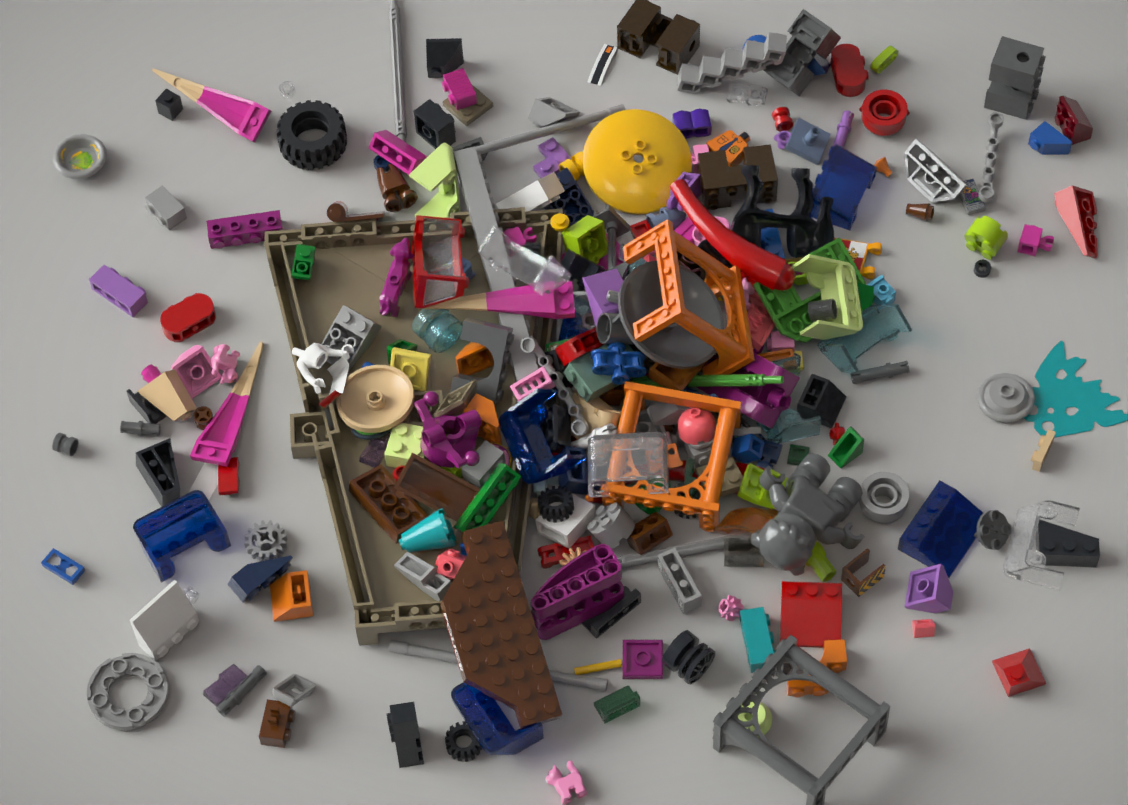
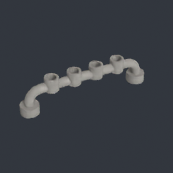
[979,112,1004,202]
[520,337,589,435]

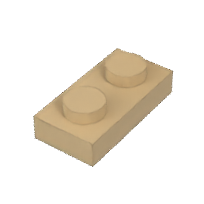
[1031,429,1056,472]

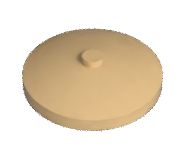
[336,365,415,433]

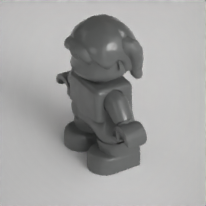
[751,453,865,576]

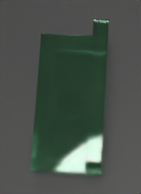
[594,685,640,724]

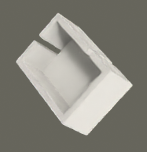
[496,172,565,211]

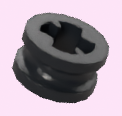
[974,259,991,278]

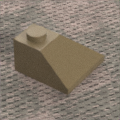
[434,380,477,417]

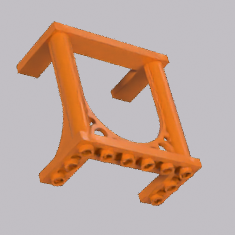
[623,219,755,375]
[601,381,741,532]

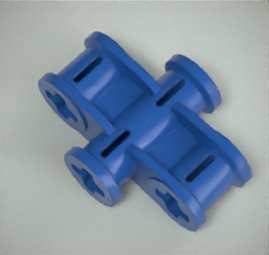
[590,342,647,384]

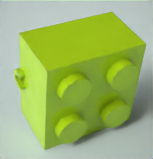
[562,215,608,264]

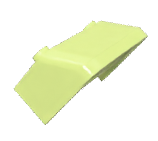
[409,143,461,218]
[791,254,863,340]

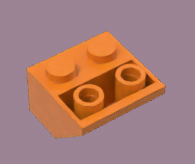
[464,393,502,445]
[270,570,314,622]

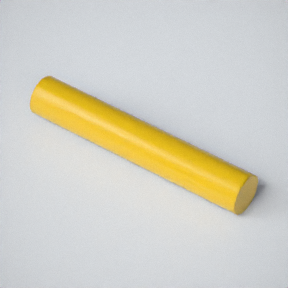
[574,659,622,675]

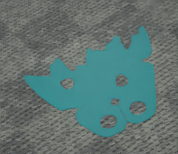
[1024,341,1128,437]

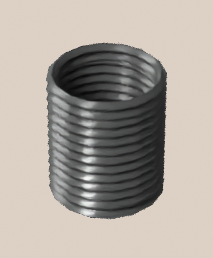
[808,298,837,322]

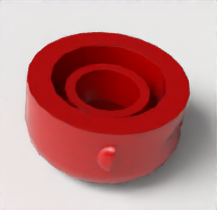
[859,89,910,136]

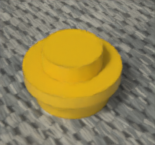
[551,213,569,232]

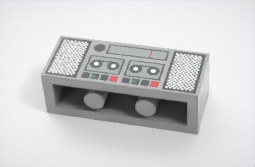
[657,548,702,614]

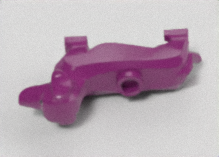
[379,238,414,317]

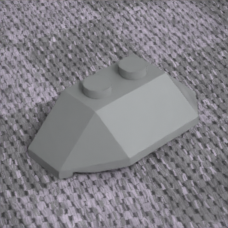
[904,139,967,203]
[646,386,719,425]

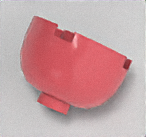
[678,408,716,445]

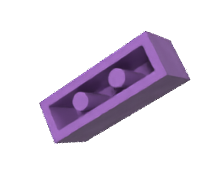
[89,265,148,317]

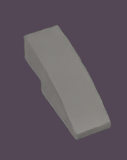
[394,552,452,601]

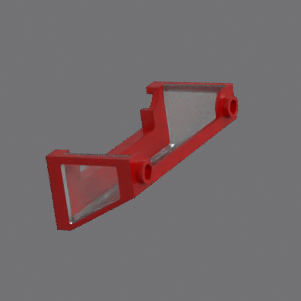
[412,215,469,308]

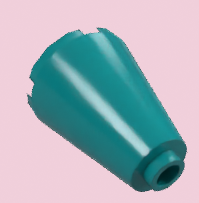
[399,508,457,553]

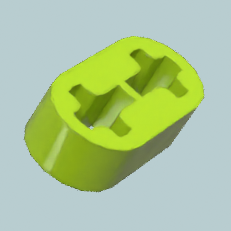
[870,45,899,74]

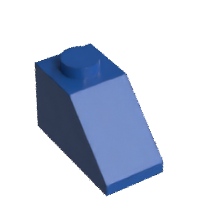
[1028,121,1072,155]

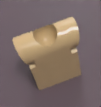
[570,393,621,457]

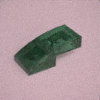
[684,457,697,498]

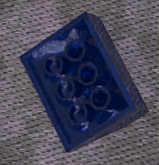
[898,480,983,578]

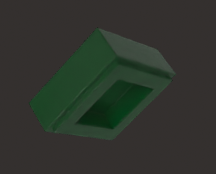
[787,444,810,466]

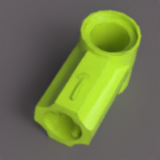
[806,542,837,582]

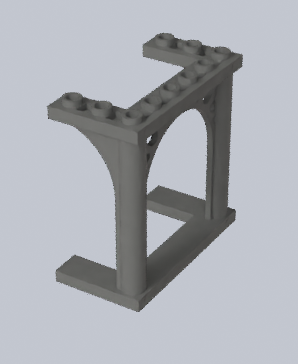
[712,635,890,805]

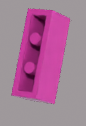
[368,130,427,175]

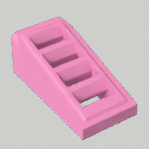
[510,366,555,403]

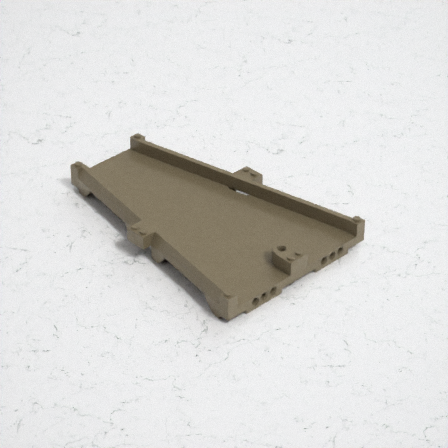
[264,207,564,646]

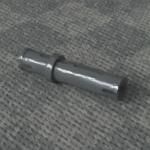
[851,360,910,384]
[216,665,267,717]

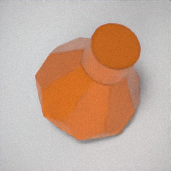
[872,157,893,177]

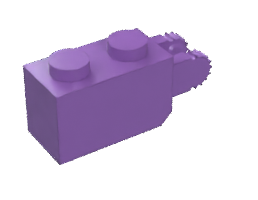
[667,172,701,211]

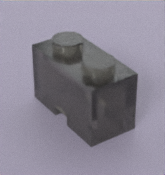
[724,538,764,567]

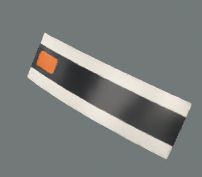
[587,44,617,86]

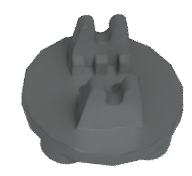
[974,510,1012,550]

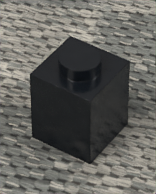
[155,89,183,121]

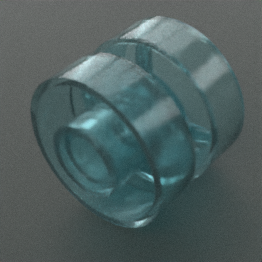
[412,309,463,353]

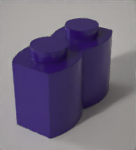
[672,108,712,139]

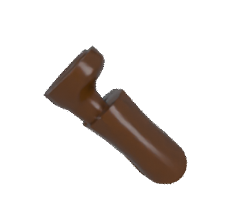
[376,163,418,212]

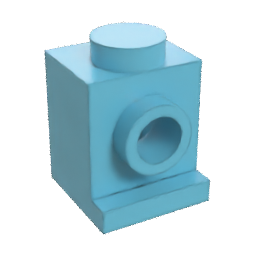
[867,275,896,309]

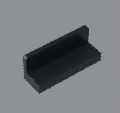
[581,586,641,639]

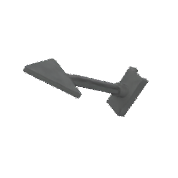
[594,205,631,281]

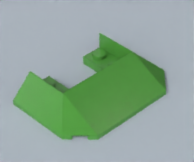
[753,237,866,343]

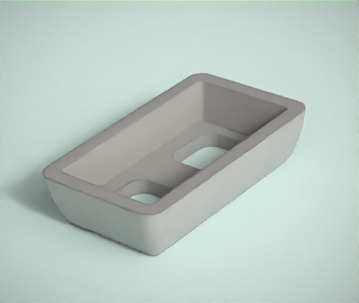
[273,674,316,707]

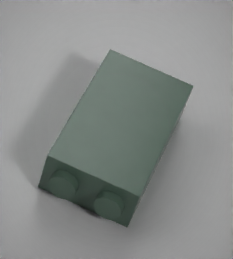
[564,344,645,402]

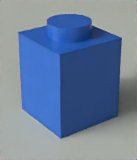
[732,433,764,464]

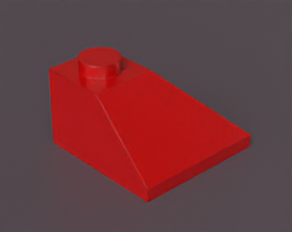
[992,648,1046,697]

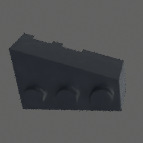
[1035,519,1100,568]

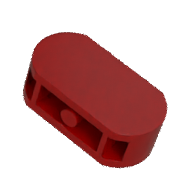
[830,44,869,97]
[160,293,216,342]
[555,327,604,367]

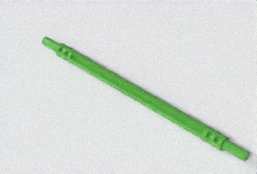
[628,374,784,387]

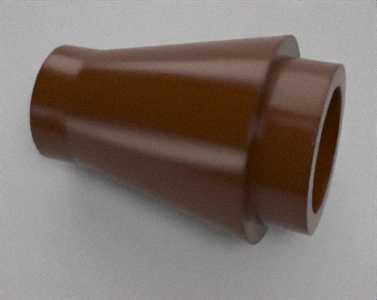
[906,203,934,221]

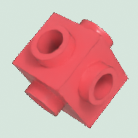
[435,549,466,580]

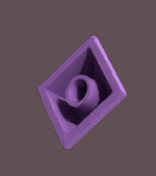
[905,564,953,613]

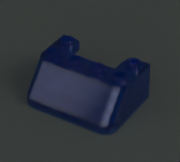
[133,490,231,583]
[451,682,544,755]

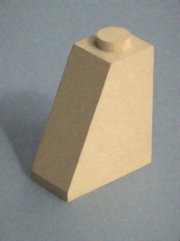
[138,369,197,421]

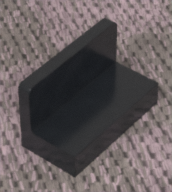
[126,389,167,424]

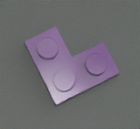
[533,137,571,179]

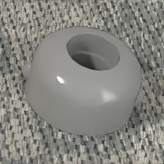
[859,472,909,523]

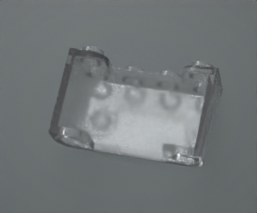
[587,432,669,497]

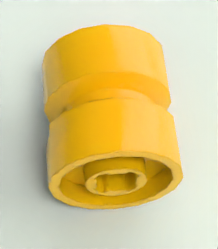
[558,151,585,181]

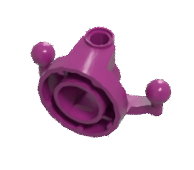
[414,391,481,468]

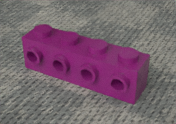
[206,210,283,249]

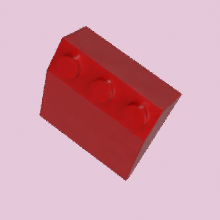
[780,581,842,648]

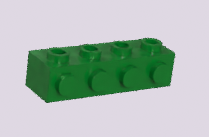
[453,463,521,534]

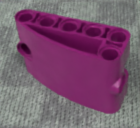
[696,353,800,429]
[531,544,625,640]

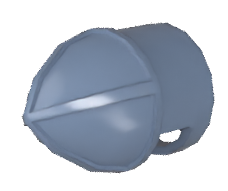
[646,207,686,230]

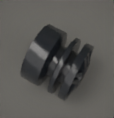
[662,630,715,685]

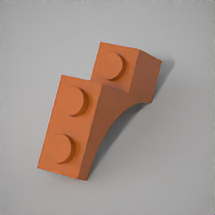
[787,640,847,697]

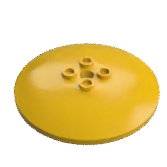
[582,109,692,215]

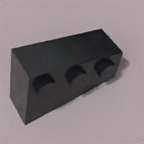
[136,438,180,509]
[386,701,424,768]

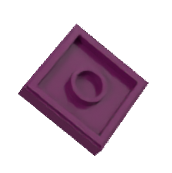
[622,640,663,679]

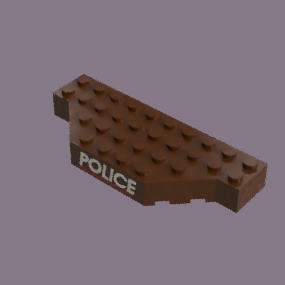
[440,520,563,730]

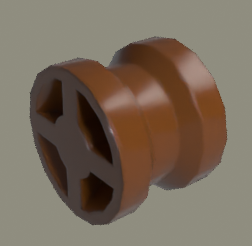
[193,406,213,430]

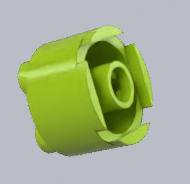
[964,216,1008,260]

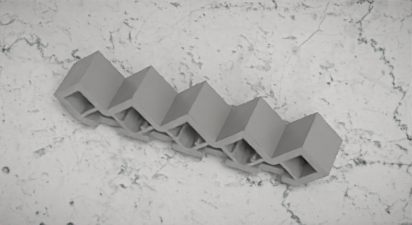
[677,32,787,94]

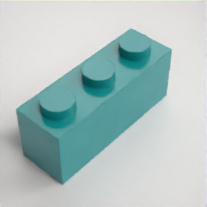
[739,607,777,673]

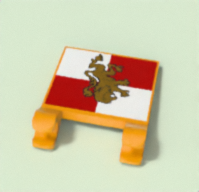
[834,238,882,280]

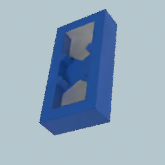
[41,548,85,585]

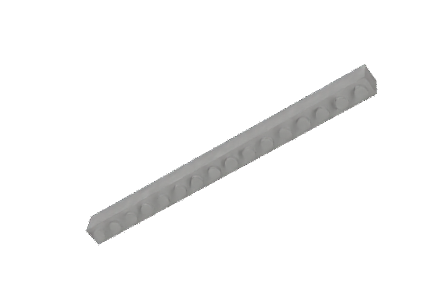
[453,147,549,408]

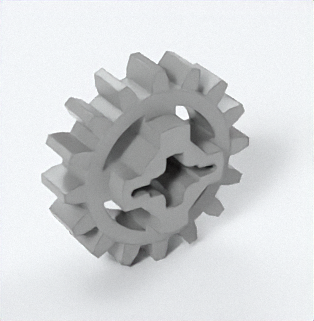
[244,520,287,561]

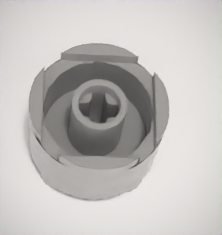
[587,502,635,548]

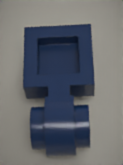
[756,440,783,470]

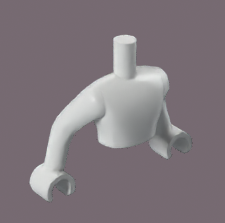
[292,343,354,394]

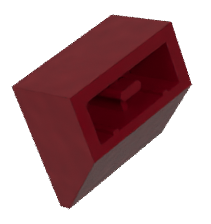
[1054,96,1093,145]

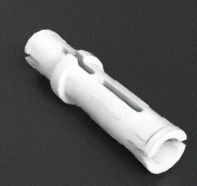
[571,423,617,449]

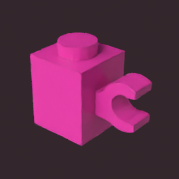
[1017,224,1054,257]
[501,227,537,260]

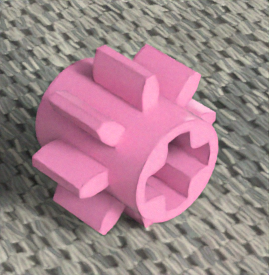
[718,595,744,621]

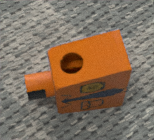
[706,130,751,167]

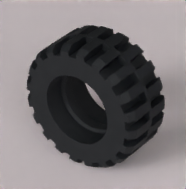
[276,100,347,170]

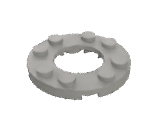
[87,653,169,730]

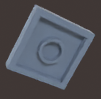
[785,118,831,165]

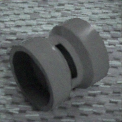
[52,432,79,456]

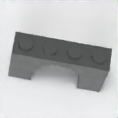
[450,317,515,406]

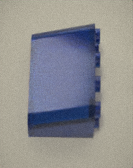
[810,144,877,231]

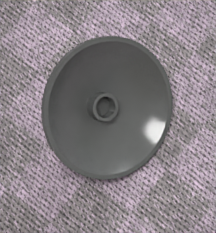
[596,261,724,369]

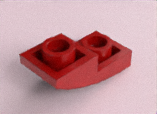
[218,457,240,495]

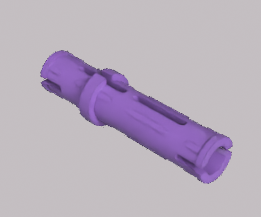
[829,111,854,161]

